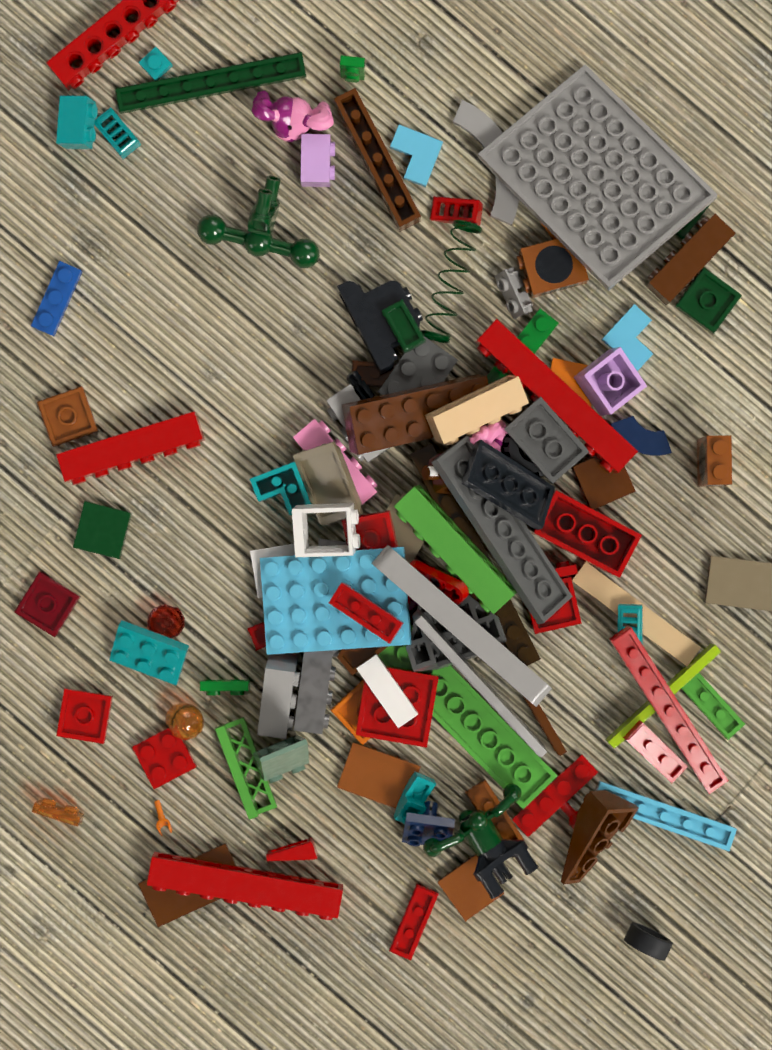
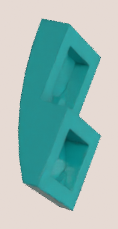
[394,771,436,824]

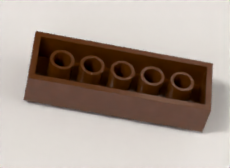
[341,374,488,455]

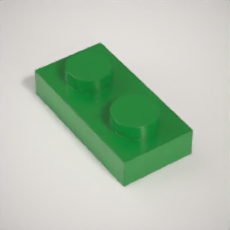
[340,55,365,83]
[200,680,250,696]

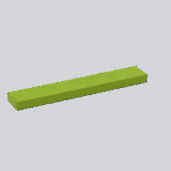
[605,643,721,748]

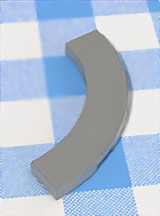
[453,100,519,226]

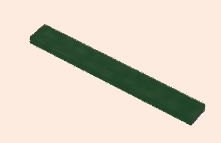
[115,52,307,114]

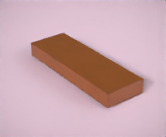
[465,779,524,840]

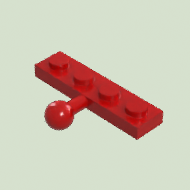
[512,754,598,837]

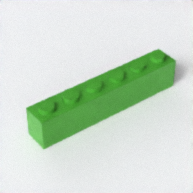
[394,485,517,614]

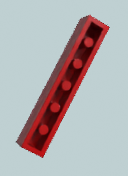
[56,412,205,485]

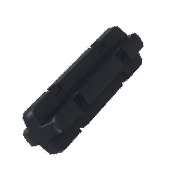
[346,370,375,400]

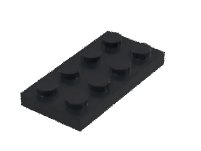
[462,440,555,530]

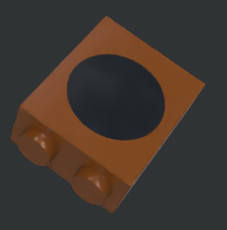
[516,239,589,298]
[697,435,732,487]

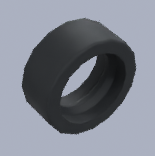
[624,922,673,961]

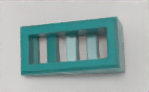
[94,107,141,160]
[617,604,643,654]

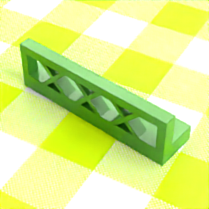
[215,717,277,820]

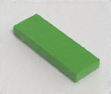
[681,673,745,740]

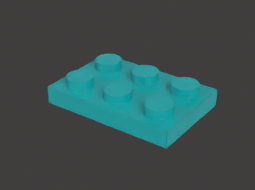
[109,620,190,685]

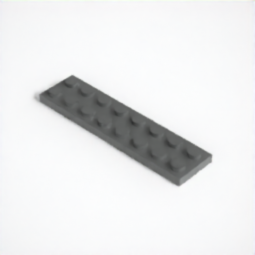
[431,436,573,625]

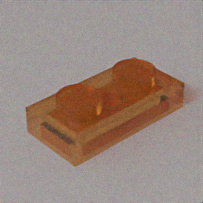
[32,798,84,827]

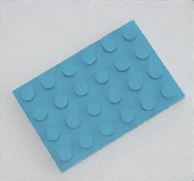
[260,547,412,655]

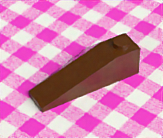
[561,790,639,885]

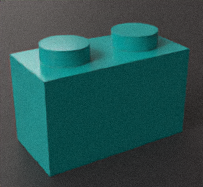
[56,96,98,149]

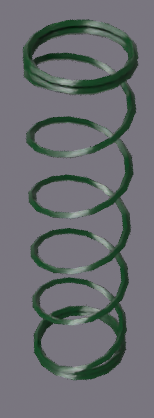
[421,220,482,343]

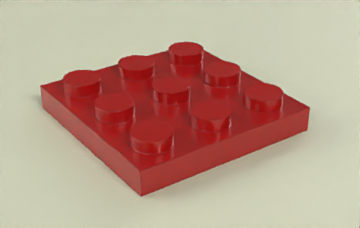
[356,666,439,748]

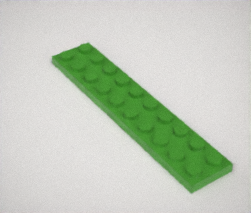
[378,624,557,809]

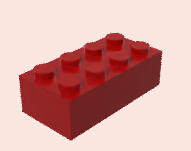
[532,490,642,578]

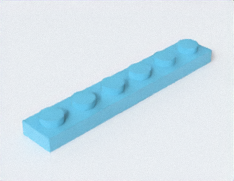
[596,781,737,851]

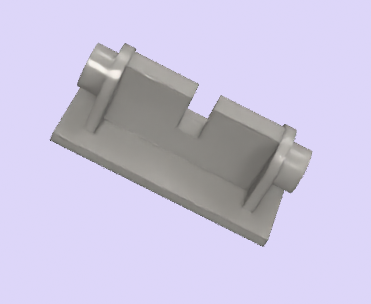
[495,267,533,320]

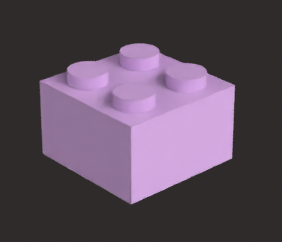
[574,347,647,416]

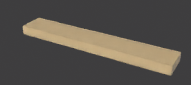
[572,562,701,667]

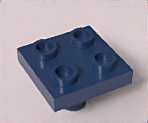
[402,801,455,849]

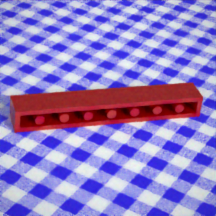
[475,319,638,473]
[147,851,343,920]

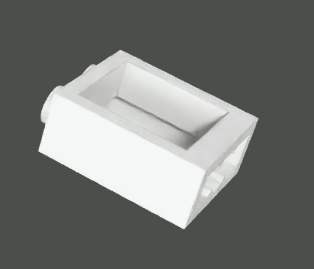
[292,503,360,557]

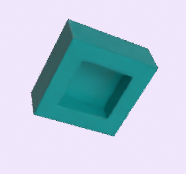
[138,46,173,81]

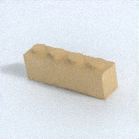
[425,375,529,445]

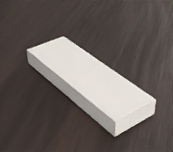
[356,654,418,728]

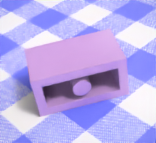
[301,134,335,187]

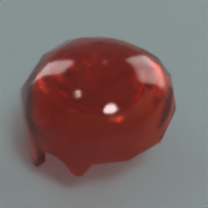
[147,604,185,639]

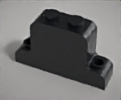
[337,281,423,375]

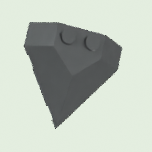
[406,578,507,672]

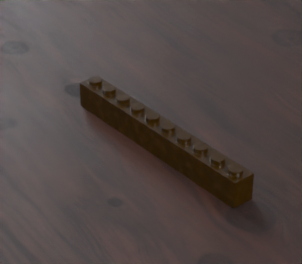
[410,443,541,666]

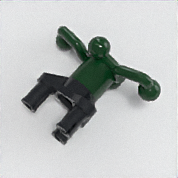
[423,784,539,899]

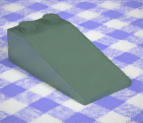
[252,735,309,783]

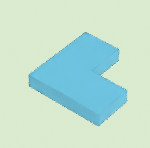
[390,125,443,187]
[602,304,653,371]

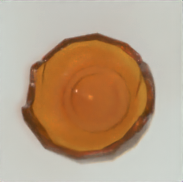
[165,702,204,741]

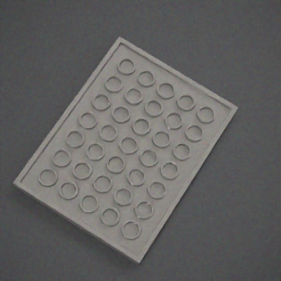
[478,65,718,291]

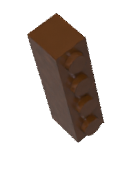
[646,213,736,305]

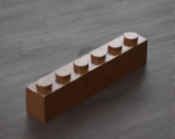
[334,88,421,232]

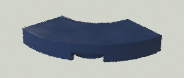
[610,416,672,456]

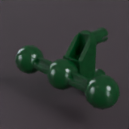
[197,175,320,268]

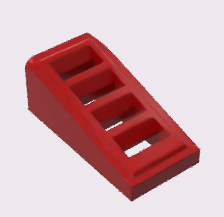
[430,196,483,226]
[266,837,318,861]

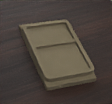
[292,441,363,526]

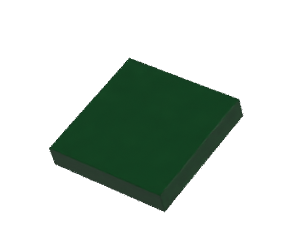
[674,267,742,335]
[73,501,132,559]

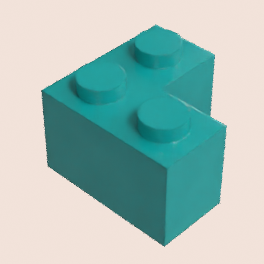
[250,462,312,516]

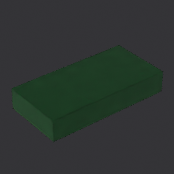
[381,299,426,353]

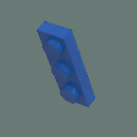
[31,261,83,337]

